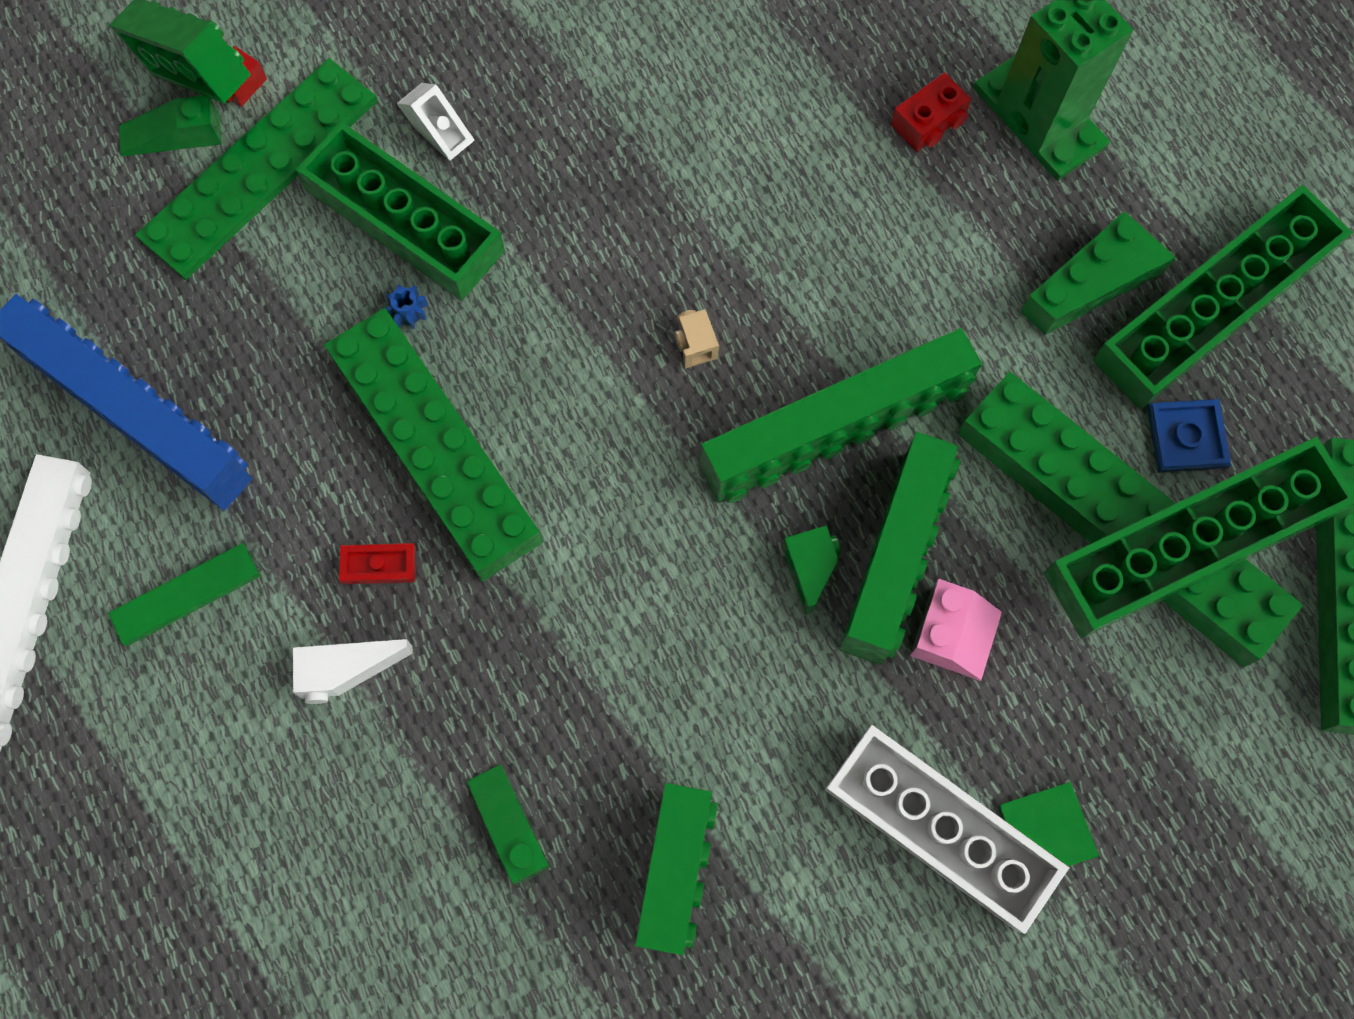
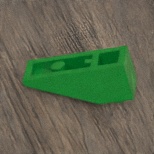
[119,96,222,157]
[467,764,551,886]

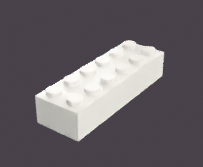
[825,725,1069,934]

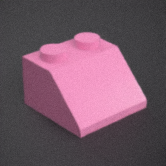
[910,579,1002,681]

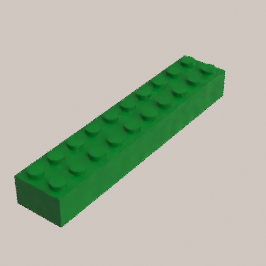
[957,371,1303,667]

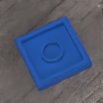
[1147,399,1231,473]

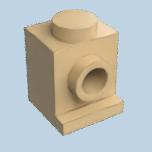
[674,309,719,369]

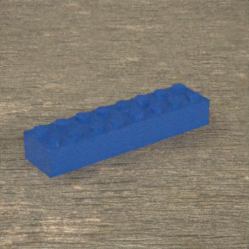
[0,294,253,512]

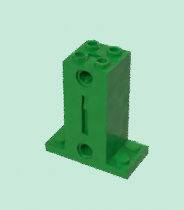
[973,0,1134,182]

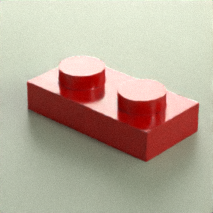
[339,543,416,584]

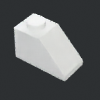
[397,83,474,161]

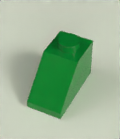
[782,525,841,614]

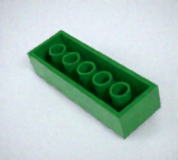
[296,121,505,301]
[839,431,961,665]

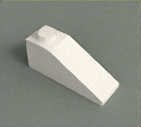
[293,639,413,704]

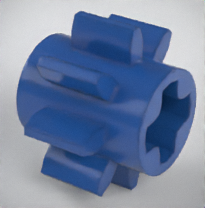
[385,284,428,329]

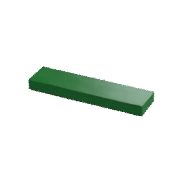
[108,543,261,647]

